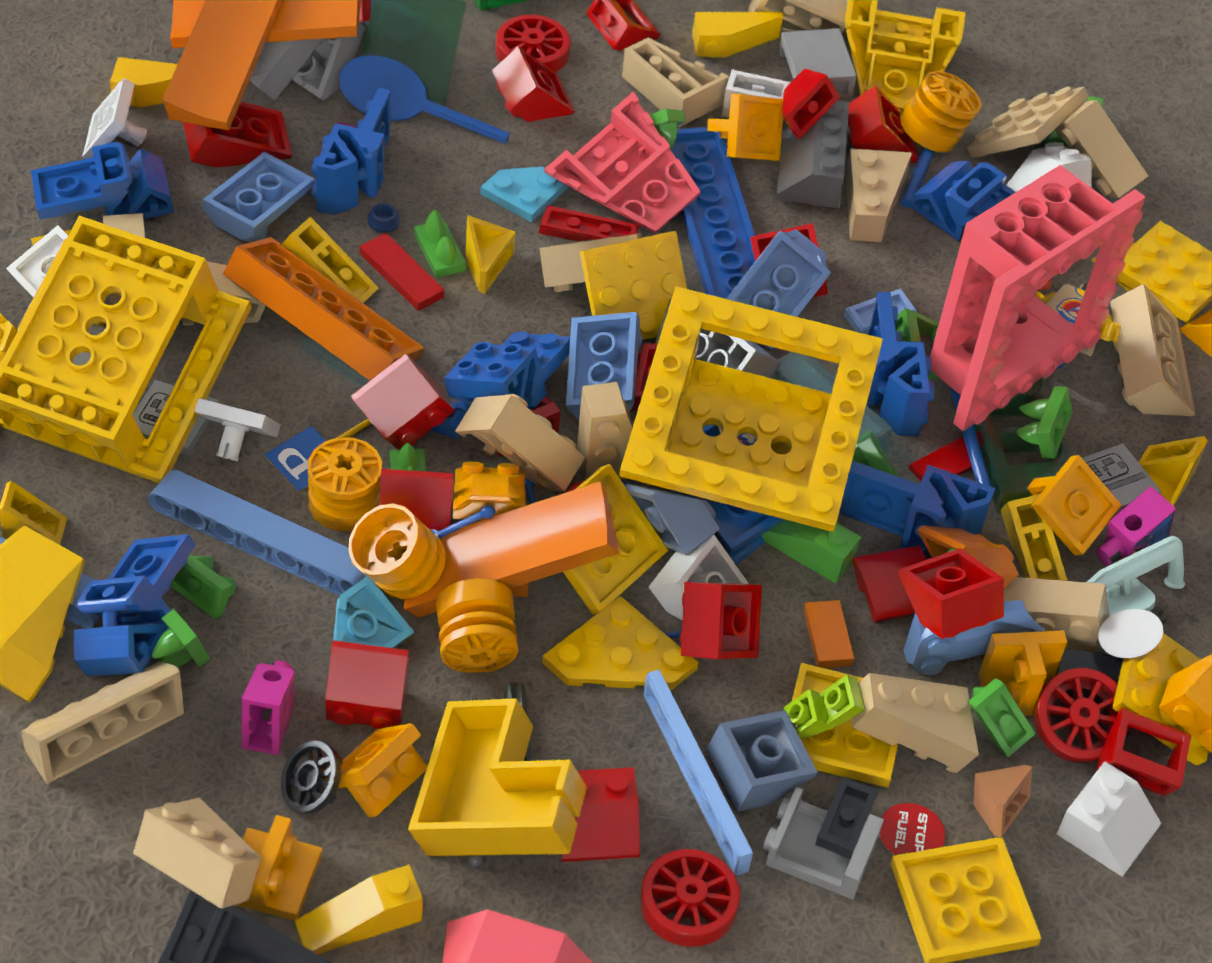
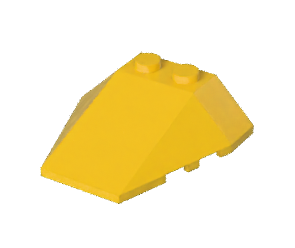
[845,0,966,110]
[0,525,85,703]

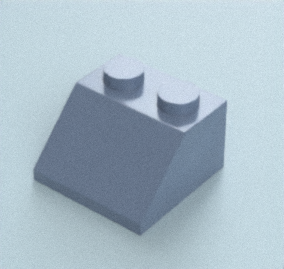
[625,484,720,554]
[706,710,818,812]

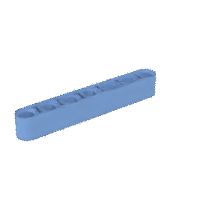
[148,470,366,596]

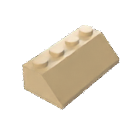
[1110,284,1196,416]
[21,662,184,784]

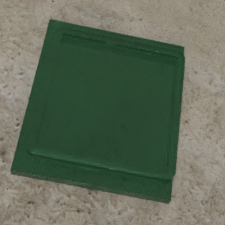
[362,0,467,107]

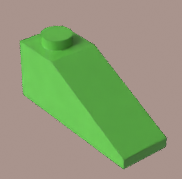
[761,520,862,583]

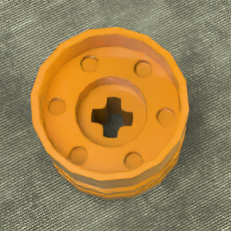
[900,70,981,153]
[308,437,382,531]
[348,504,446,600]
[436,578,519,673]

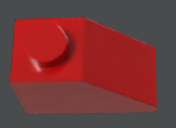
[782,68,840,139]

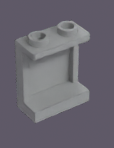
[779,29,856,98]
[763,787,884,900]

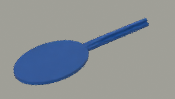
[339,55,510,144]

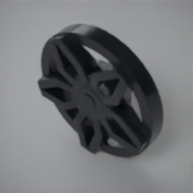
[281,740,343,814]

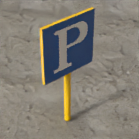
[264,419,372,492]

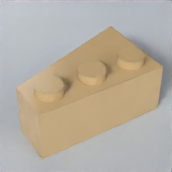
[1055,100,1148,198]
[576,382,634,480]

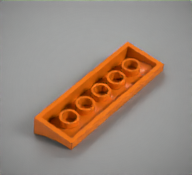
[162,0,283,130]
[170,0,361,48]
[223,237,425,381]
[404,482,620,617]

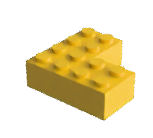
[408,699,587,856]

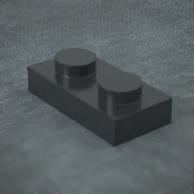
[815,777,878,859]

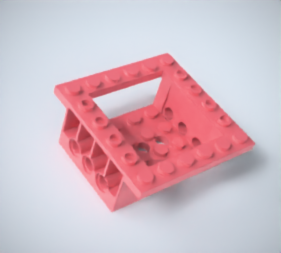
[930,165,1146,431]

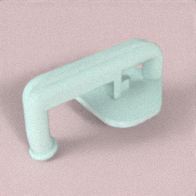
[1087,536,1185,616]

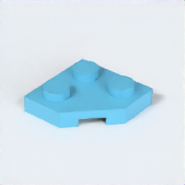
[480,167,568,222]
[333,576,414,648]

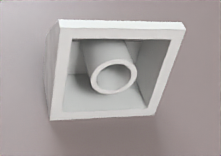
[1007,142,1091,192]
[649,535,749,620]
[1057,761,1161,877]

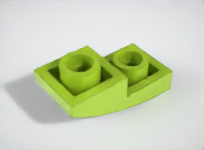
[783,674,865,739]

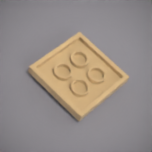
[967,87,1089,158]

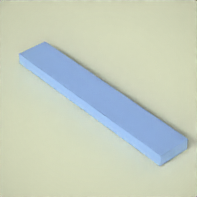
[643,670,753,876]

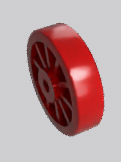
[495,15,571,72]
[1033,668,1129,763]
[640,849,740,947]

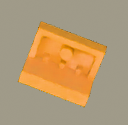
[707,94,783,161]
[1027,455,1122,555]
[978,630,1067,716]
[326,723,428,817]
[236,815,323,921]

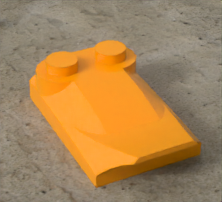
[453,462,526,520]

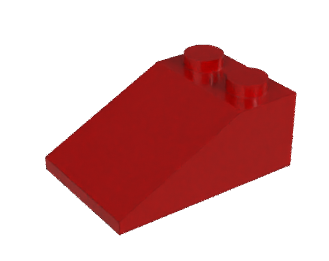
[183,102,293,168]

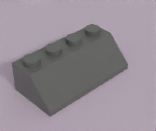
[776,100,849,208]

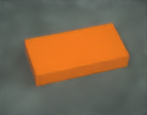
[803,600,854,668]

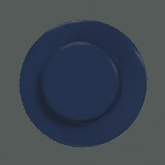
[368,203,400,233]

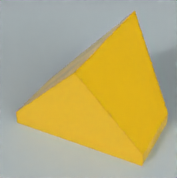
[465,215,516,294]
[1138,436,1208,506]
[0,481,67,545]

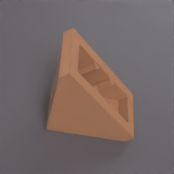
[974,765,1032,838]

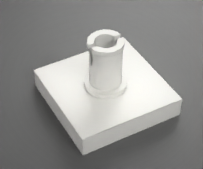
[82,78,147,159]
[6,225,68,298]
[195,398,281,462]

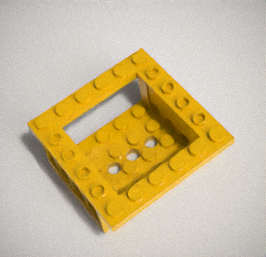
[0,216,252,483]
[619,286,883,532]

